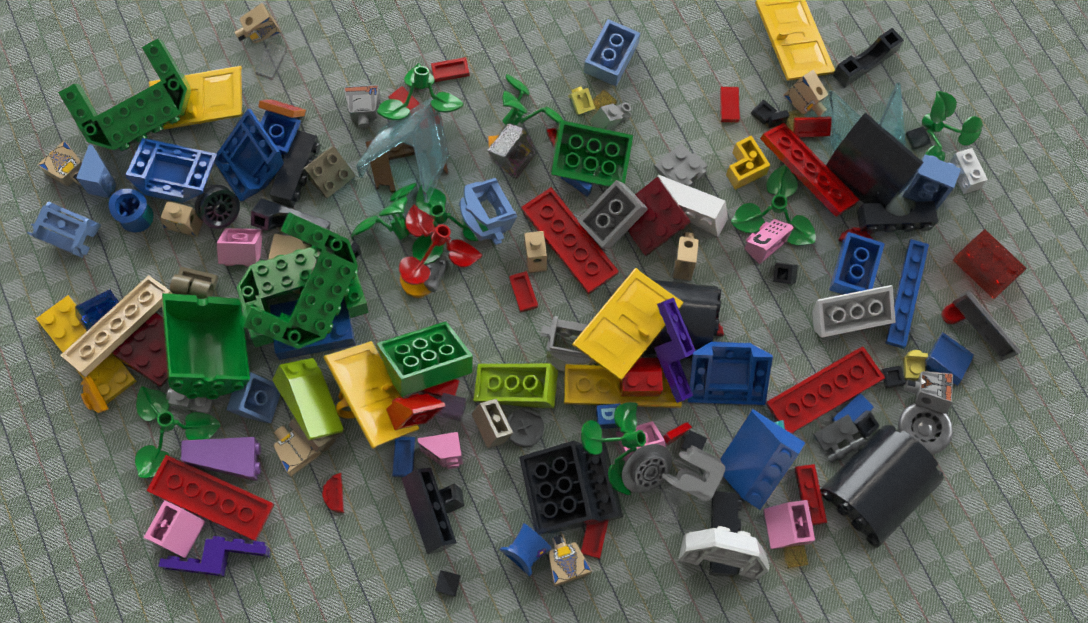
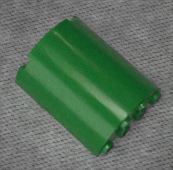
[162,293,250,400]

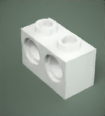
[949,148,988,194]

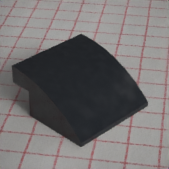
[826,112,924,210]
[519,440,623,535]

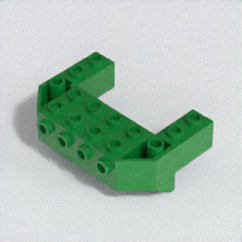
[58,38,191,152]
[239,212,358,349]
[236,247,369,348]

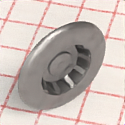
[898,403,953,455]
[622,444,672,493]

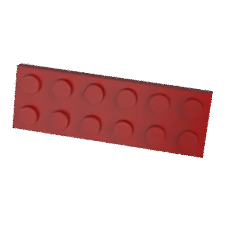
[760,123,859,217]
[521,187,619,295]
[765,346,885,434]
[146,455,275,541]

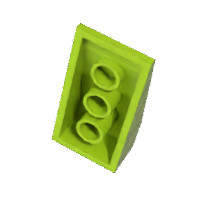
[272,358,344,440]
[473,363,558,408]

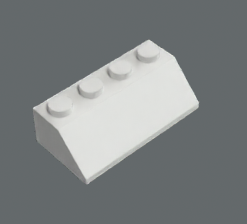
[812,285,896,337]

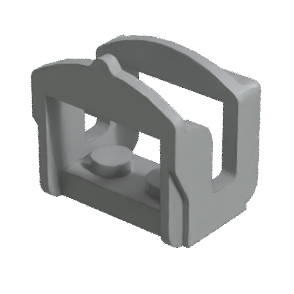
[541,316,595,373]
[661,445,725,501]

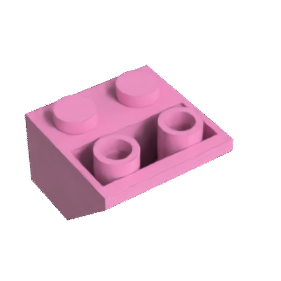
[144,500,206,558]
[763,500,815,549]

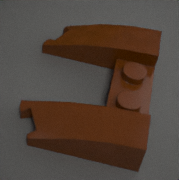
[366,126,448,193]

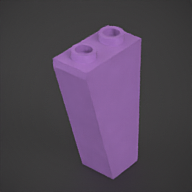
[181,437,261,481]

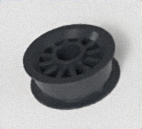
[195,184,240,229]

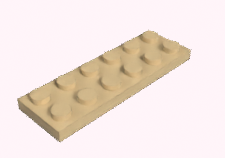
[60,275,172,377]

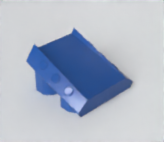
[926,332,974,386]

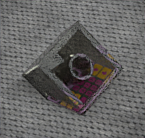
[488,123,537,180]

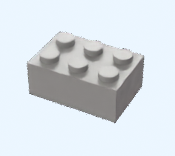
[578,180,648,249]

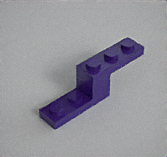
[654,297,696,403]
[158,536,270,577]

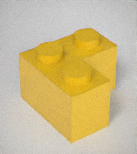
[726,135,770,190]

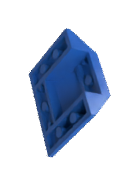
[215,109,284,201]
[126,138,217,203]
[688,342,773,405]

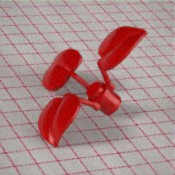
[399,204,482,285]

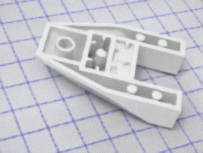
[678,526,769,579]

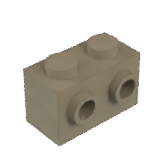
[472,399,513,448]

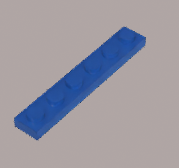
[885,239,929,349]

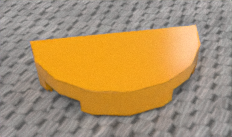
[400,275,431,298]
[81,376,109,413]

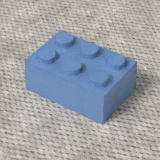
[584,19,640,86]
[902,154,961,210]

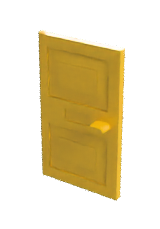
[755,0,835,81]
[149,66,242,130]
[572,268,683,380]
[323,341,419,449]

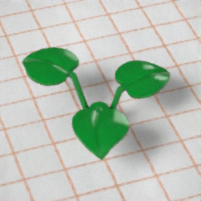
[377,63,463,120]
[502,74,563,130]
[922,91,983,162]
[731,164,816,246]
[351,182,417,240]
[412,184,490,265]
[135,386,221,478]
[581,402,646,495]

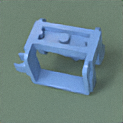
[459,178,517,245]
[27,202,101,258]

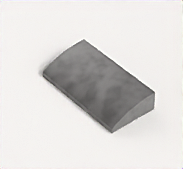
[952,290,1021,361]

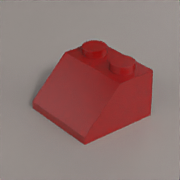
[620,358,663,397]
[386,393,445,430]

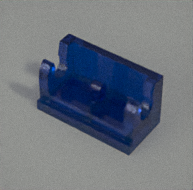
[75,289,119,331]

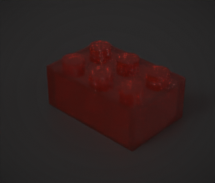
[953,229,1027,299]

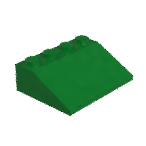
[551,120,634,187]
[376,321,473,397]

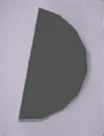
[424,260,448,293]

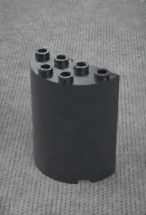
[626,276,722,359]
[820,425,944,547]

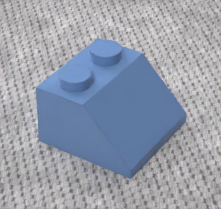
[77,145,116,198]
[226,372,280,423]

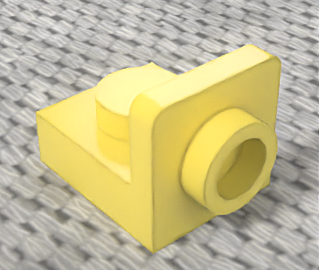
[568,86,595,115]
[904,350,928,381]

